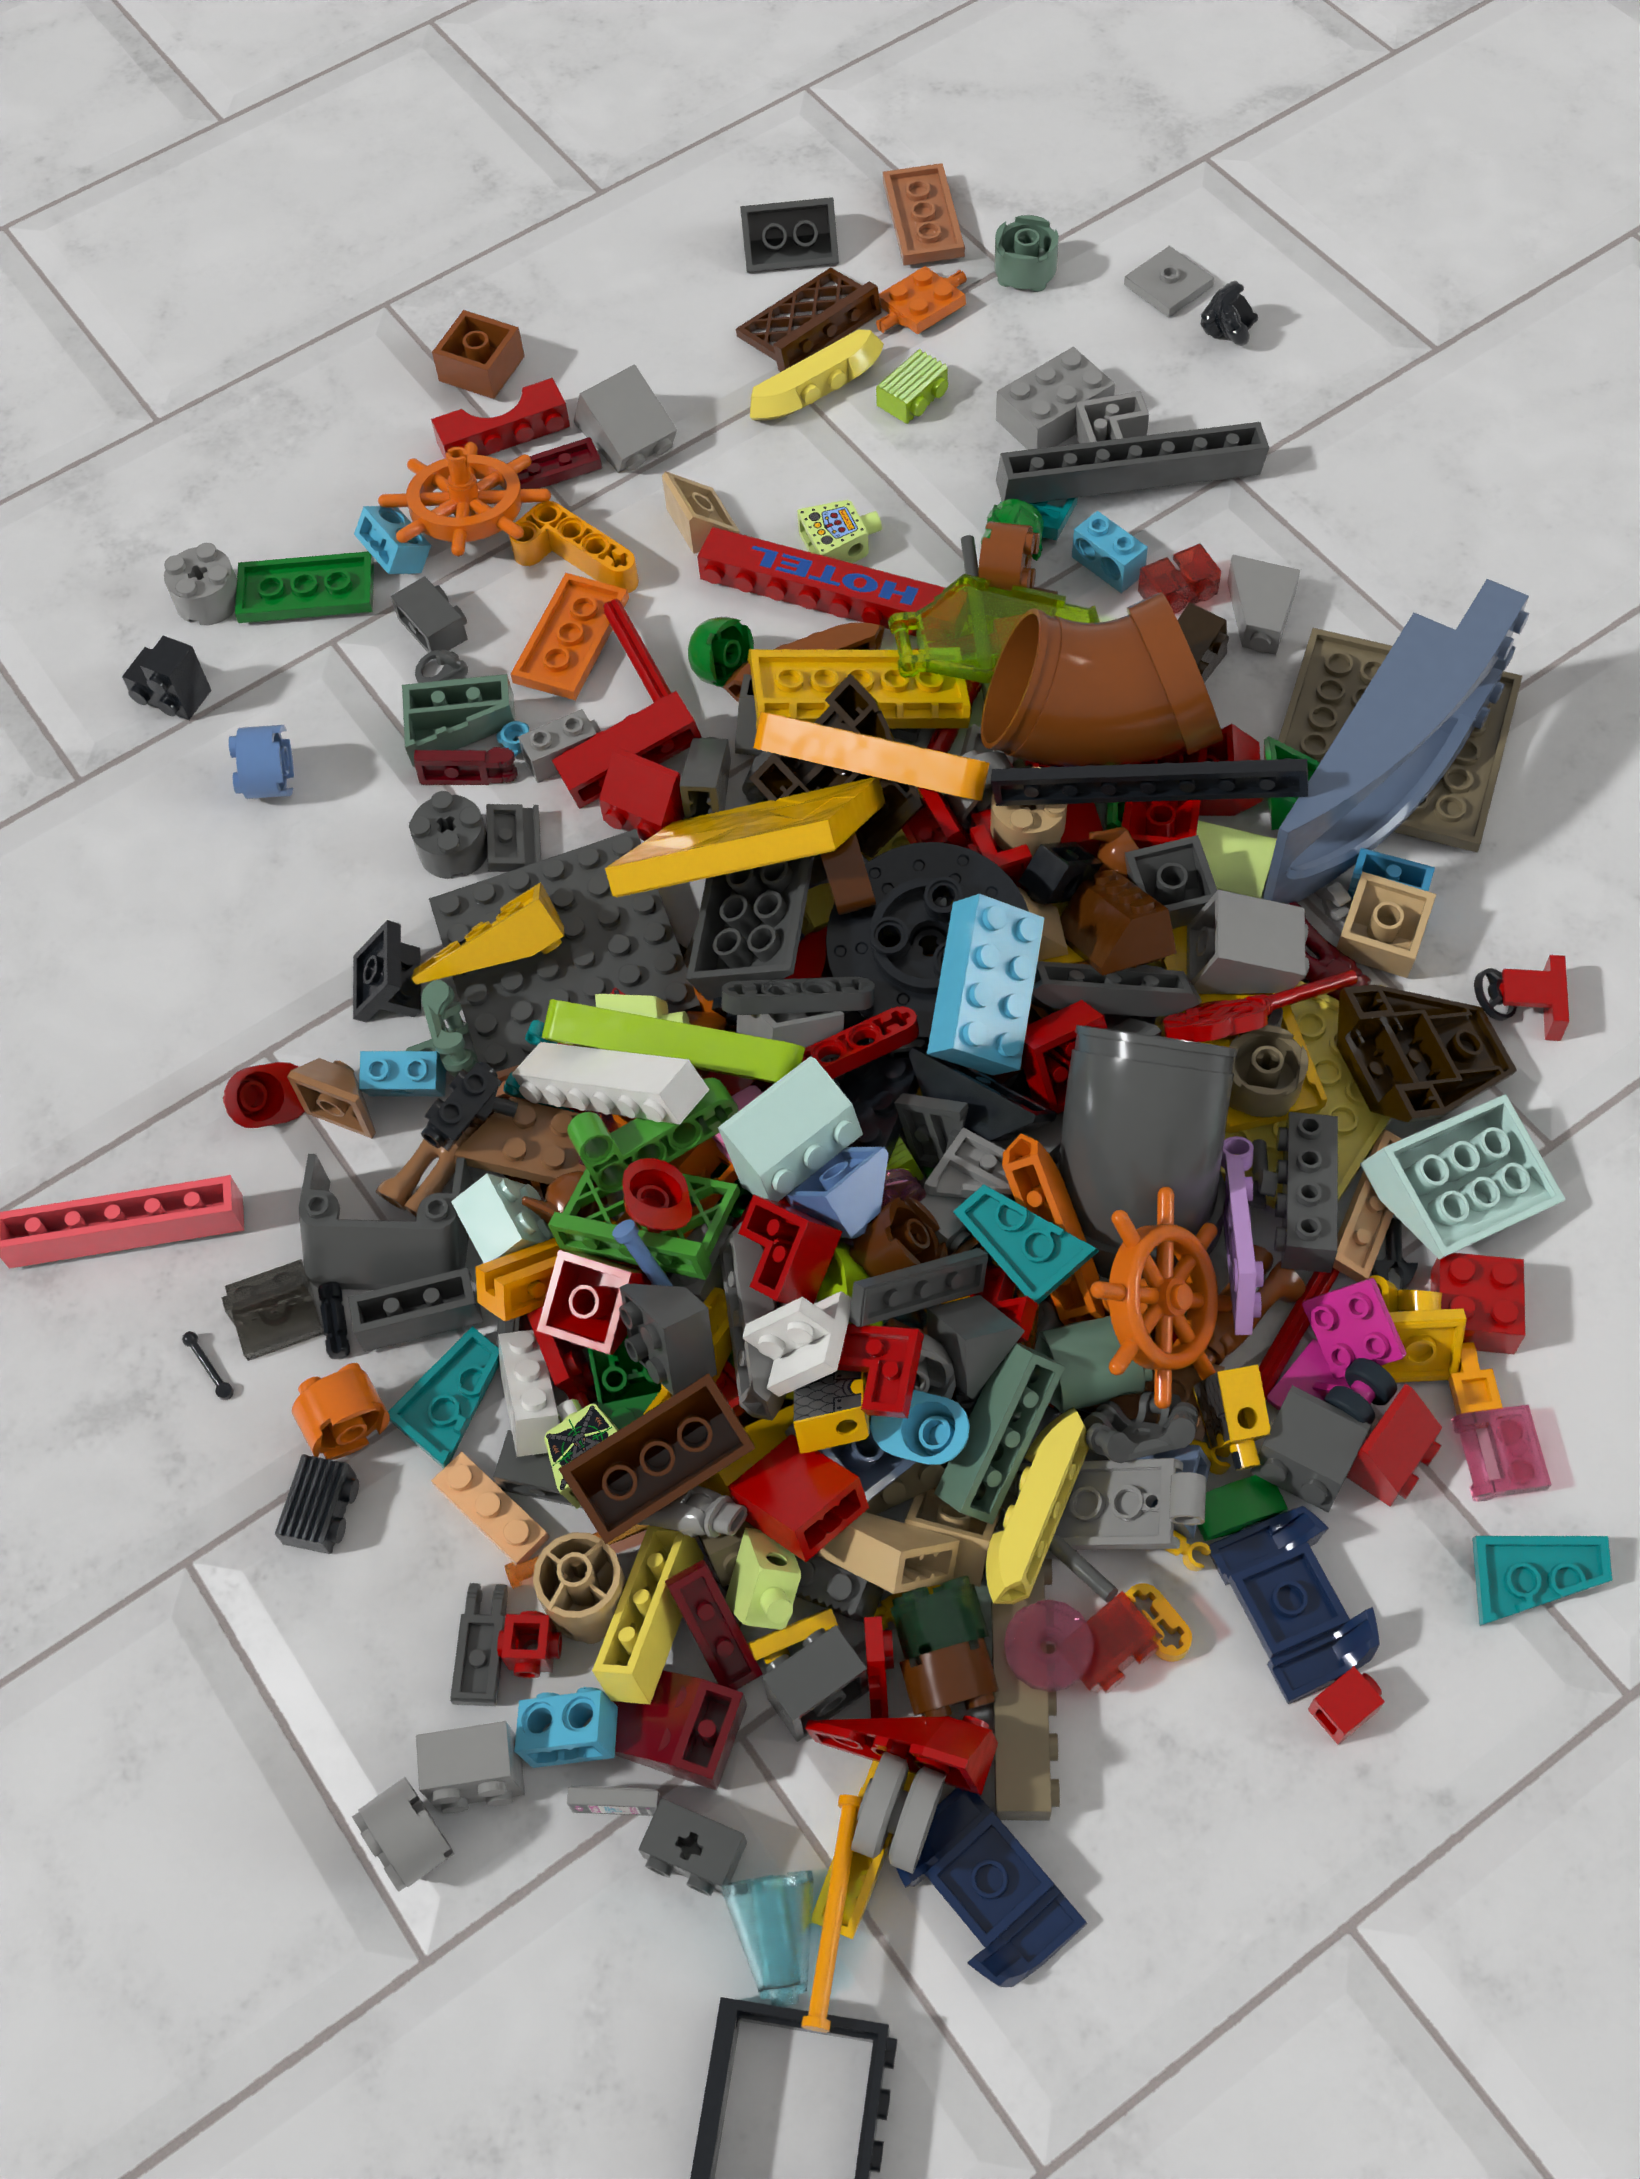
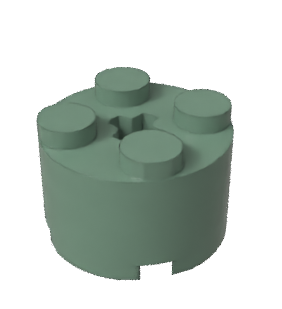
[994,215,1059,292]

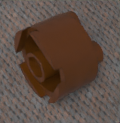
[849,1197,947,1277]
[899,1638,999,1717]

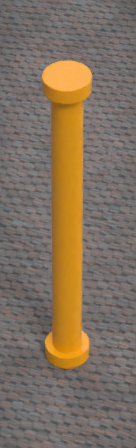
[801,1794,863,2033]

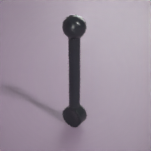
[182,1331,234,1400]

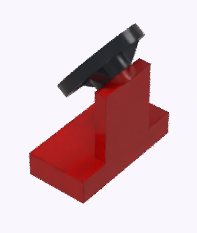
[1474,955,1569,1041]

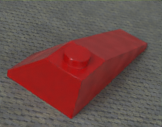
[805,1716,998,1795]

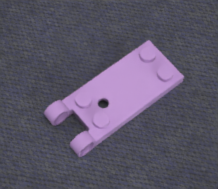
[1221,1136,1264,1335]

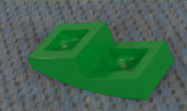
[1197,1475,1288,1541]

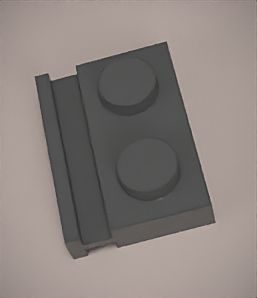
[486,804,541,872]

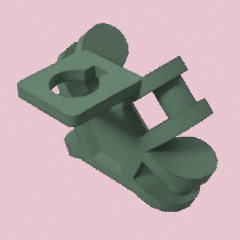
[406,980,478,1077]

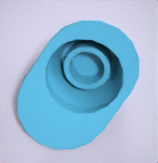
[870,1390,970,1465]

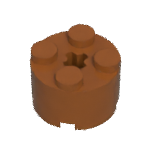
[979,521,1040,597]

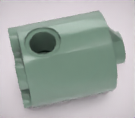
[1034,1316,1153,1414]

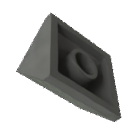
[926,1295,1025,1399]

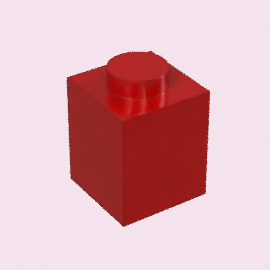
[1308,1666,1385,1745]

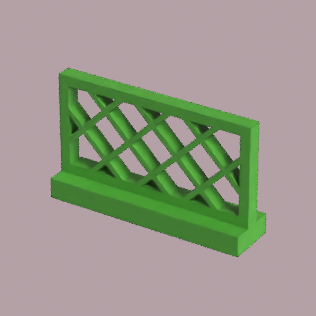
[548,1168,741,1280]

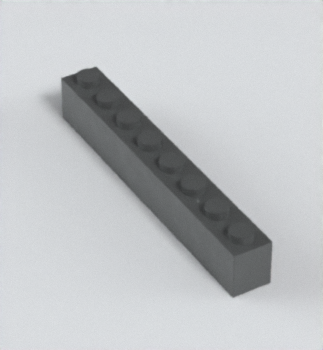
[996,422,1269,503]

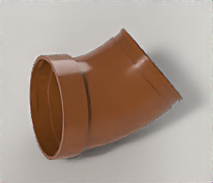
[981,592,1223,767]

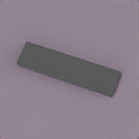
[849,1248,988,1327]

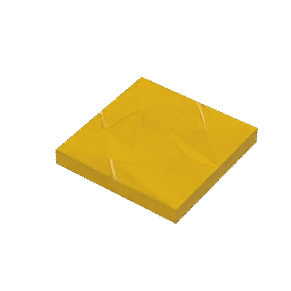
[605,777,885,897]

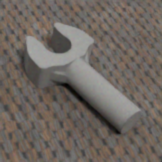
[1314,882,1352,921]

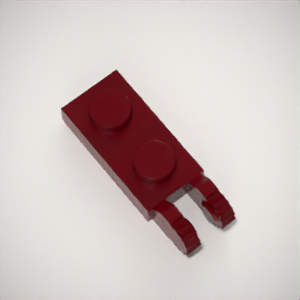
[414,747,518,785]

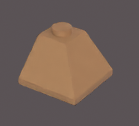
[287,1058,376,1139]

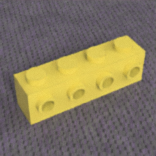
[592,1525,704,1704]

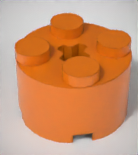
[292,1363,390,1460]

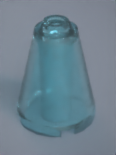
[722,1870,814,2007]

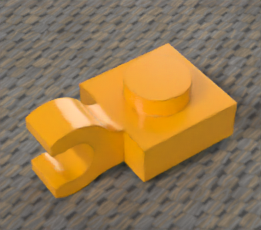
[1448,1342,1503,1418]

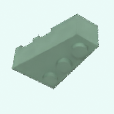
[402,674,515,767]

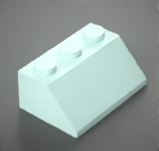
[718,1056,863,1202]

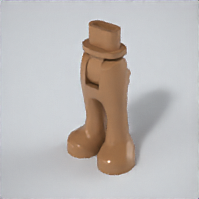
[376,1118,485,1217]

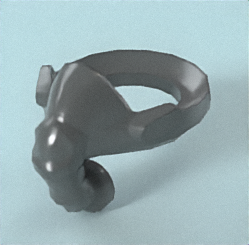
[415,649,468,683]

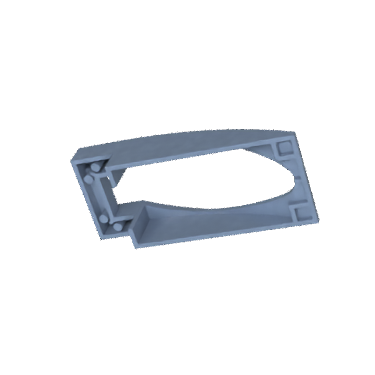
[1263,579,1530,904]

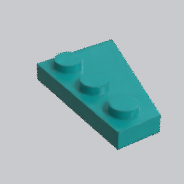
[953,1184,1099,1304]
[388,1326,500,1468]
[1472,1536,1613,1626]

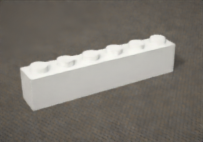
[512,1042,709,1124]

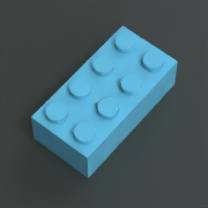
[927,894,1045,1076]

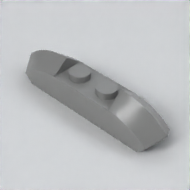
[719,1221,786,1421]

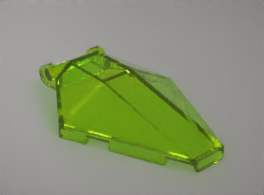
[888,574,1100,684]

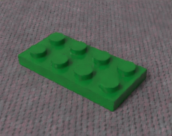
[235,551,374,623]

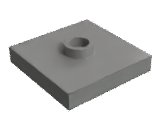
[1124,246,1214,317]

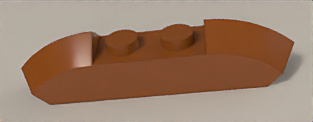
[723,623,885,702]

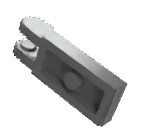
[450,1583,508,1706]

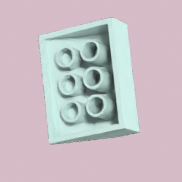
[1360,1094,1566,1260]

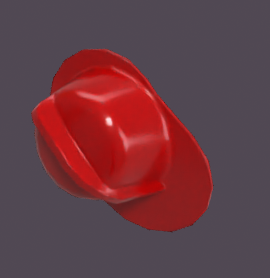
[222,1062,305,1128]
[622,1158,692,1231]

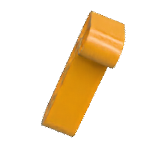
[509,501,639,593]

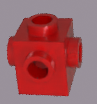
[497,1611,562,1678]

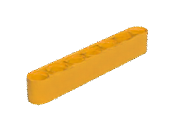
[753,712,990,801]

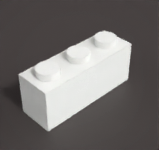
[498,1330,558,1457]

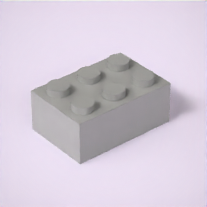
[996,346,1115,450]

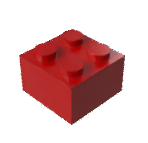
[1431,1253,1526,1354]

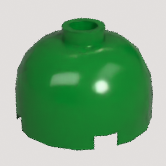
[688,617,754,688]

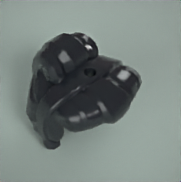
[1200,281,1258,346]

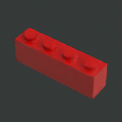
[552,691,702,809]

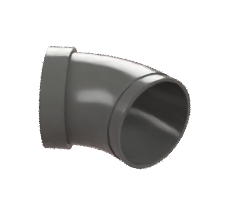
[1056,1025,1238,1279]

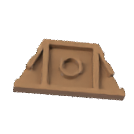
[454,1098,586,1185]

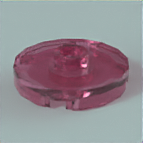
[1004,1599,1094,1692]

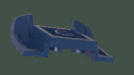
[1208,1506,1380,1704]
[896,1788,1088,1987]

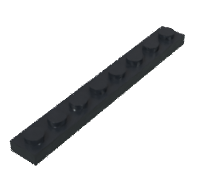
[991,758,1309,806]

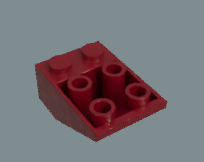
[613,1670,747,1791]

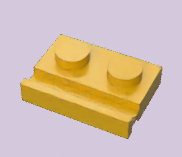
[747,1609,838,1664]

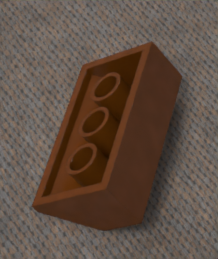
[1060,870,1177,976]
[558,1373,756,1544]

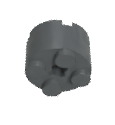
[409,791,487,879]

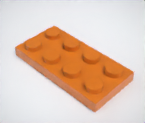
[510,573,629,701]

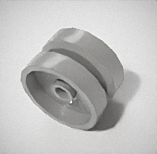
[851,1752,946,1874]

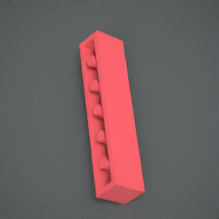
[0,1175,244,1269]

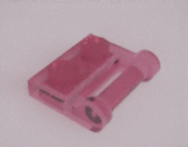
[1451,1404,1551,1502]

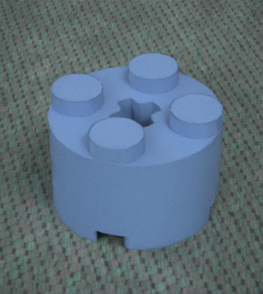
[229,725,294,799]

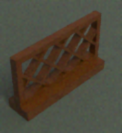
[736,267,882,372]

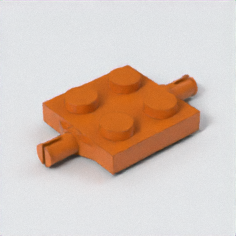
[876,266,967,334]

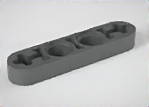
[721,977,875,1015]

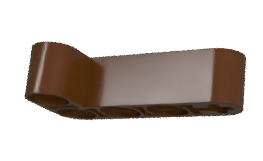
[821,833,877,916]

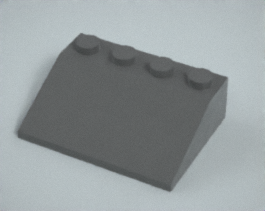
[686,855,815,1001]

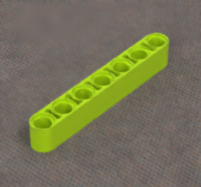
[541,999,805,1084]

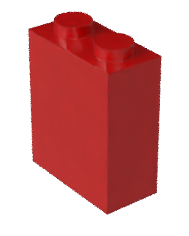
[728,1434,869,1562]

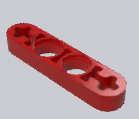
[802,1006,919,1079]

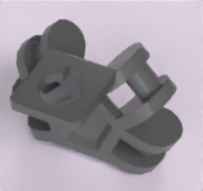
[1083,1391,1198,1463]

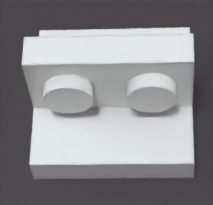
[742,1291,852,1397]

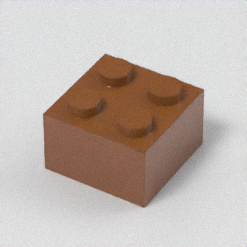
[432,310,525,399]

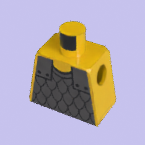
[1193,1364,1271,1471]
[793,1370,869,1453]

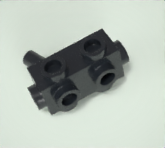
[421,1062,518,1152]

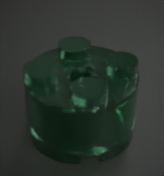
[890,1576,990,1660]

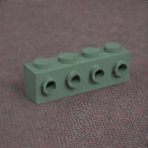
[934,1342,1065,1524]

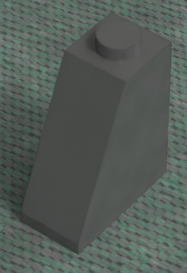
[680,737,731,819]

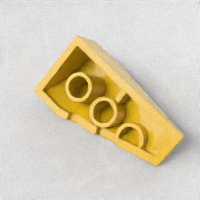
[411,882,565,985]

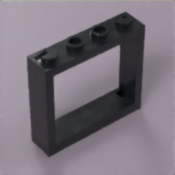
[690,1997,897,2179]

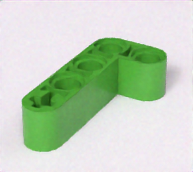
[567,1078,739,1193]

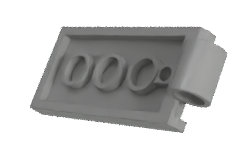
[1004,1458,1206,1551]

